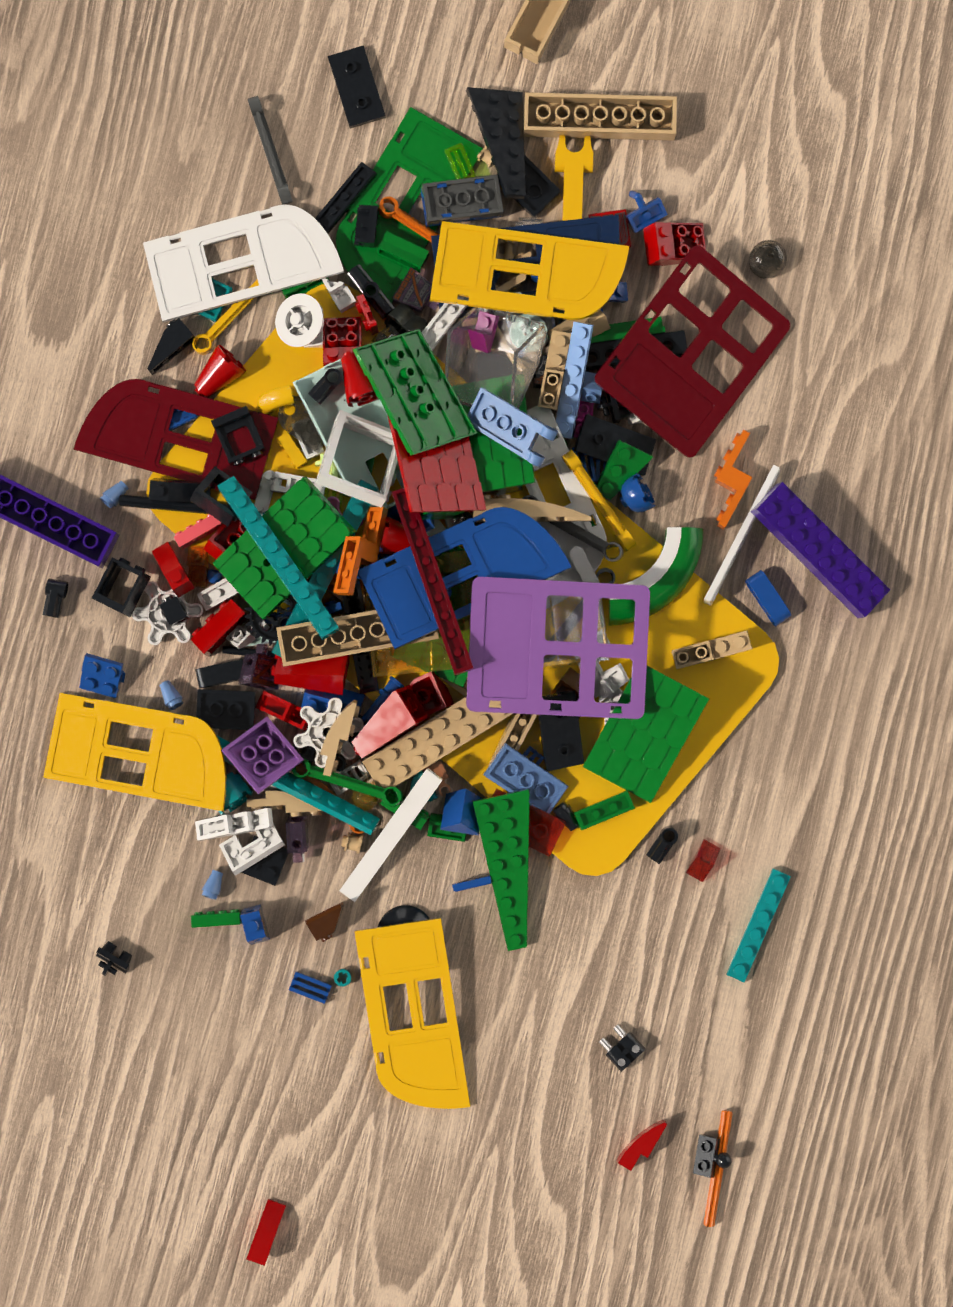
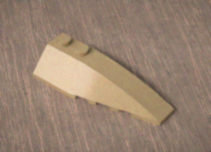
[473,495,592,523]

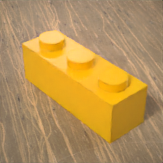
[277,432,308,469]

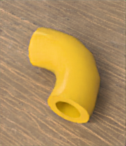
[257,385,295,415]

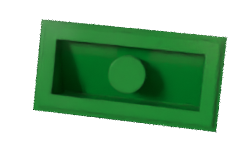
[427,813,466,842]

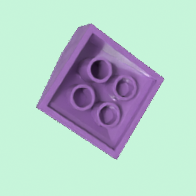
[221,717,304,794]

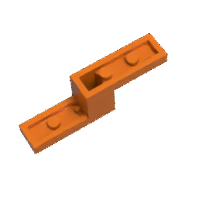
[714,430,752,530]
[333,507,388,595]

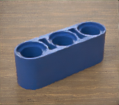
[745,570,792,627]

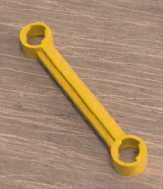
[192,279,259,355]
[562,450,636,551]

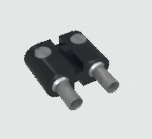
[599,1024,646,1072]

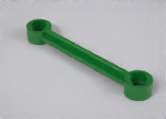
[292,758,403,807]

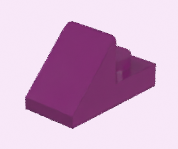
[468,311,500,353]

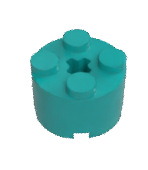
[218,772,253,816]

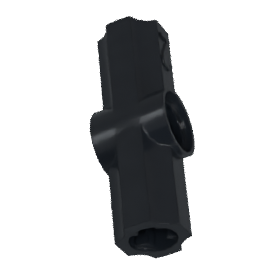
[347,264,395,319]

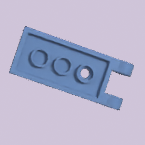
[468,388,558,467]

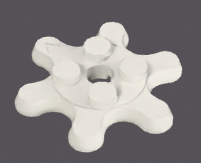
[132,581,204,645]
[293,698,364,768]

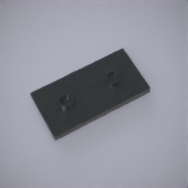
[328,45,386,129]
[574,414,656,476]
[538,690,584,771]

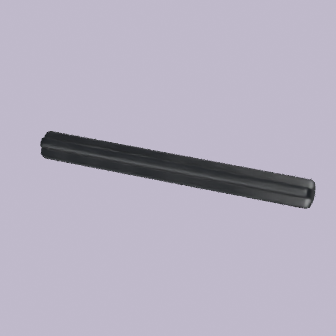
[119,495,232,514]

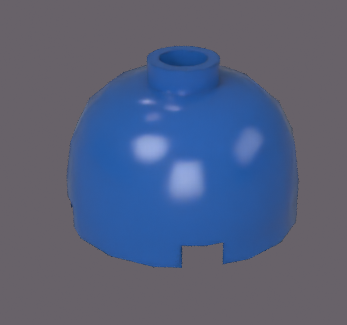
[620,473,655,512]

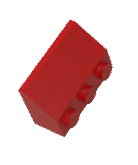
[190,599,248,657]

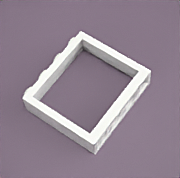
[315,410,399,508]

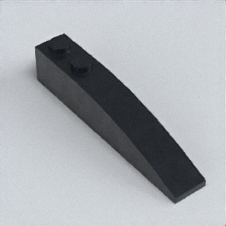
[341,578,379,694]

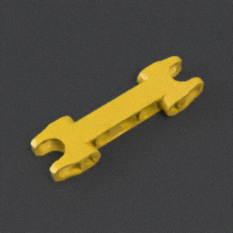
[555,135,593,221]

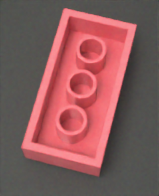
[174,514,223,550]

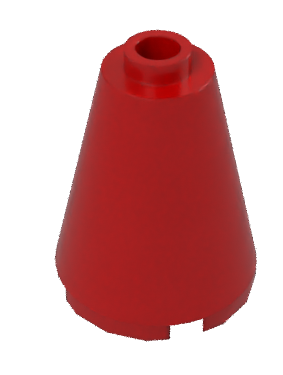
[194,345,246,397]
[341,350,378,407]
[379,517,430,555]

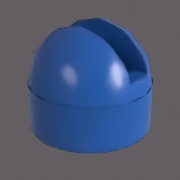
[207,569,223,584]

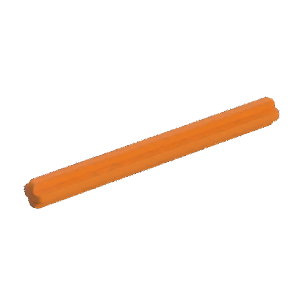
[704,1110,732,1227]

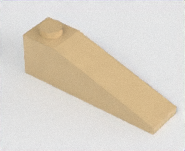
[488,713,537,767]

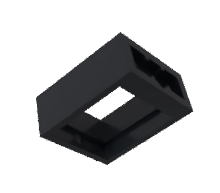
[190,466,253,527]
[92,557,151,617]

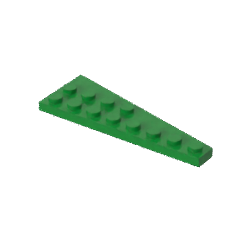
[473,788,530,951]

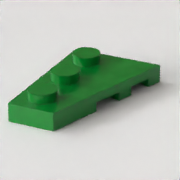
[596,440,653,500]

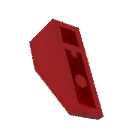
[152,542,195,598]

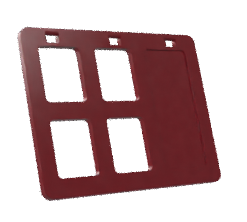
[595,245,790,458]

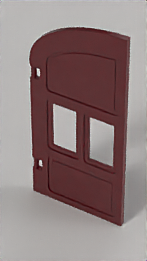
[73,379,279,501]

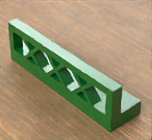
[590,317,666,344]

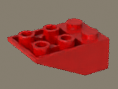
[643,222,706,266]
[323,317,362,366]

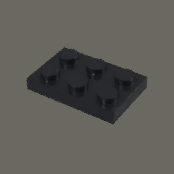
[498,154,561,218]
[196,689,256,730]

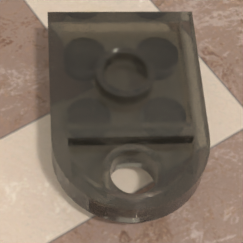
[278,396,324,454]

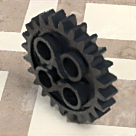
[245,595,297,646]

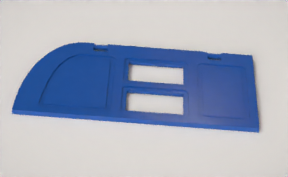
[358,507,572,649]

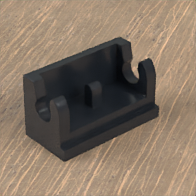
[354,205,379,248]

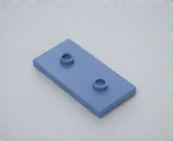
[483,743,569,818]

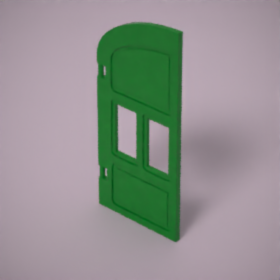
[336,107,483,304]

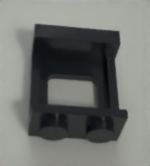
[211,406,266,466]

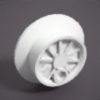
[275,294,324,347]

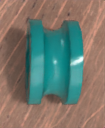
[334,969,351,987]

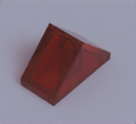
[685,839,721,882]

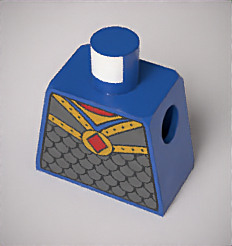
[240,904,270,945]

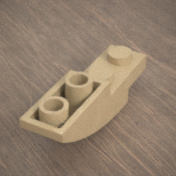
[538,330,571,410]
[672,631,752,669]
[320,700,360,777]
[246,791,322,817]

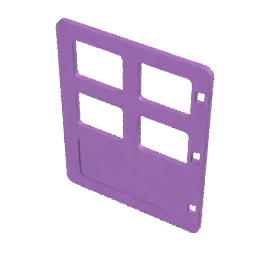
[466,577,650,719]

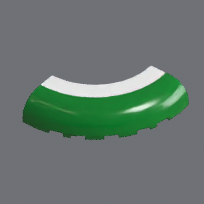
[609,527,704,626]

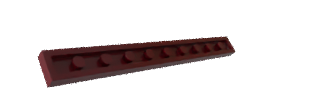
[392,488,474,676]

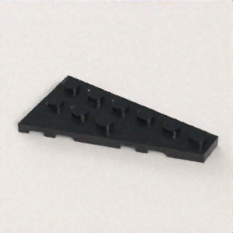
[466,87,525,199]

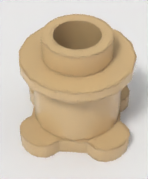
[477,145,495,168]
[341,832,364,854]

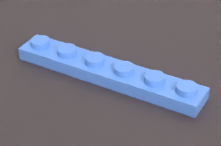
[556,321,594,439]

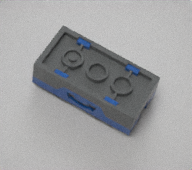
[420,174,503,227]

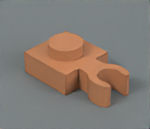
[424,760,451,796]

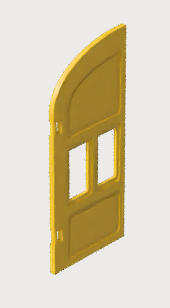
[430,221,629,320]
[43,693,226,811]
[354,918,470,1109]

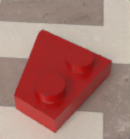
[355,294,379,335]

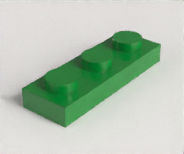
[573,790,635,830]

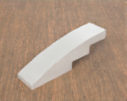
[195,808,274,841]

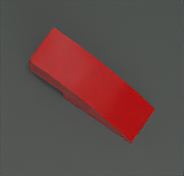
[255,690,308,731]
[617,1119,667,1171]
[246,1199,286,1266]

